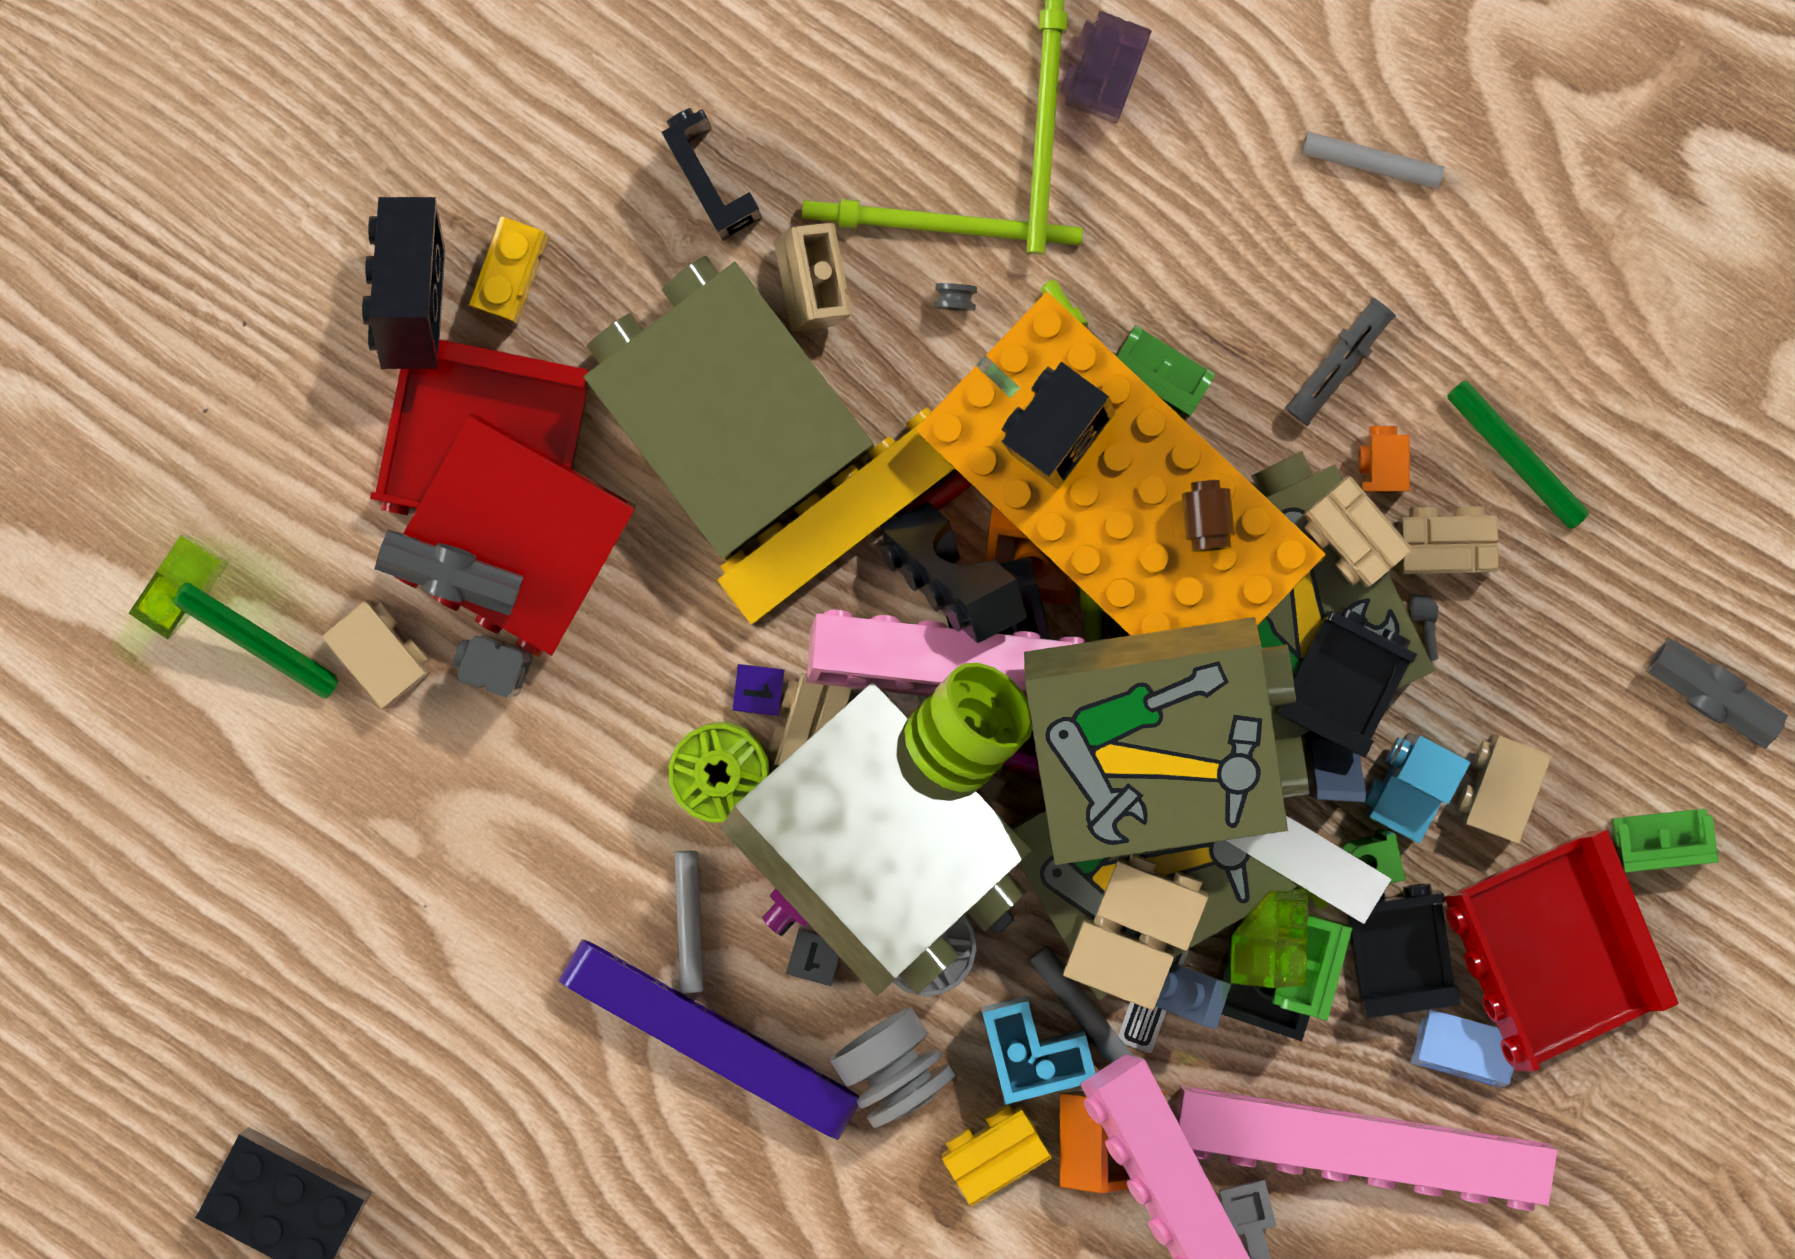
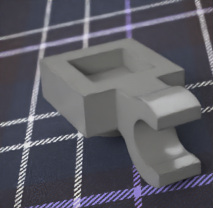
[1219,1179,1276,1259]

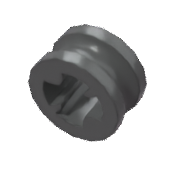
[934,283,977,311]

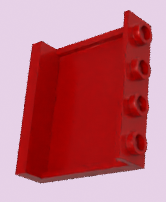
[370,340,590,516]
[394,413,636,657]
[1444,830,1679,1072]

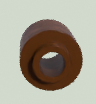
[1182,480,1235,552]

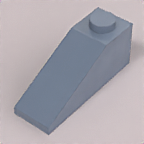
[1304,735,1366,802]

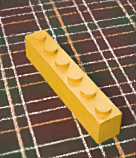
[717,407,955,625]

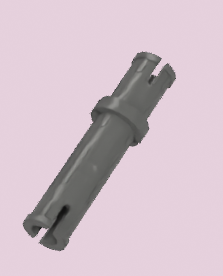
[1285,298,1396,426]

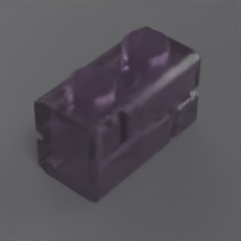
[1060,11,1152,124]

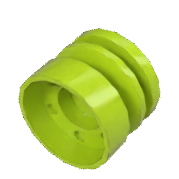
[904,662,1033,793]
[668,722,770,823]

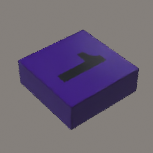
[732,664,785,716]

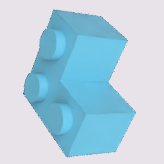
[1363,733,1471,844]
[981,996,1096,1104]

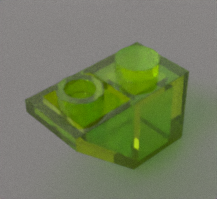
[128,535,229,640]
[1231,889,1309,988]

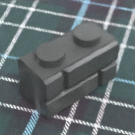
[452,635,533,698]

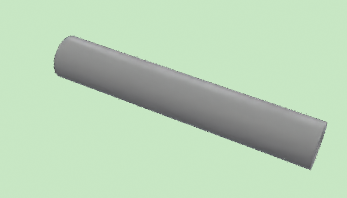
[1302,132,1444,189]
[674,851,704,993]
[1029,945,1134,1064]

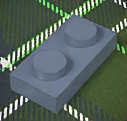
[1155,962,1231,1029]

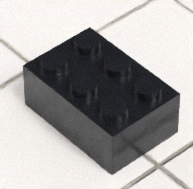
[362,197,446,369]
[1001,362,1116,490]
[195,1127,372,1259]

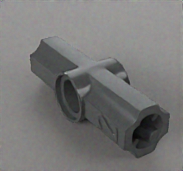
[374,529,524,615]
[1646,638,1788,749]

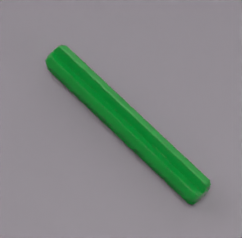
[1447,380,1589,529]
[173,582,339,698]

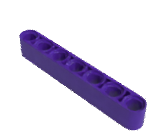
[559,939,860,1140]

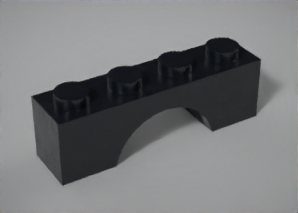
[879,502,1027,643]

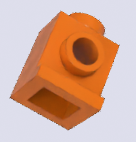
[1357,426,1410,493]

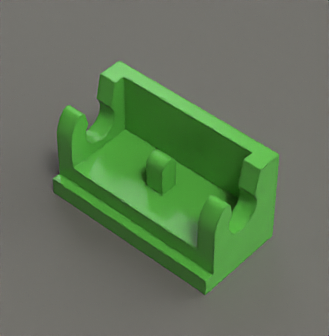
[1117,325,1215,418]
[1611,808,1719,872]
[1341,828,1406,884]
[1272,911,1352,1021]

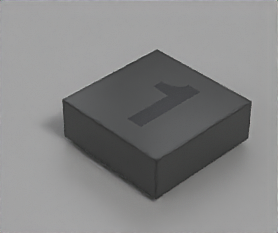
[786,928,839,986]

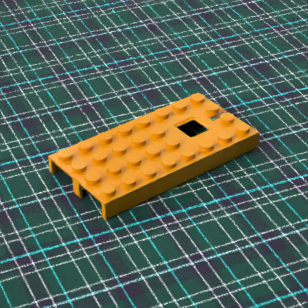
[915,291,1326,636]

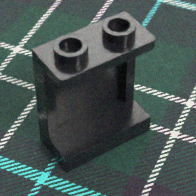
[661,108,762,241]
[1275,607,1418,758]
[1347,883,1461,1018]

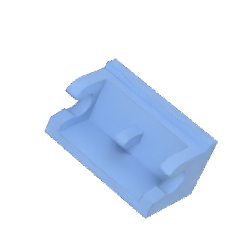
[1410,1010,1514,1088]

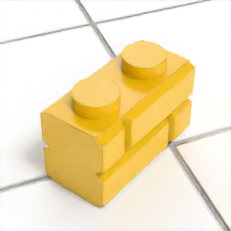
[469,216,550,324]
[942,1104,1052,1207]

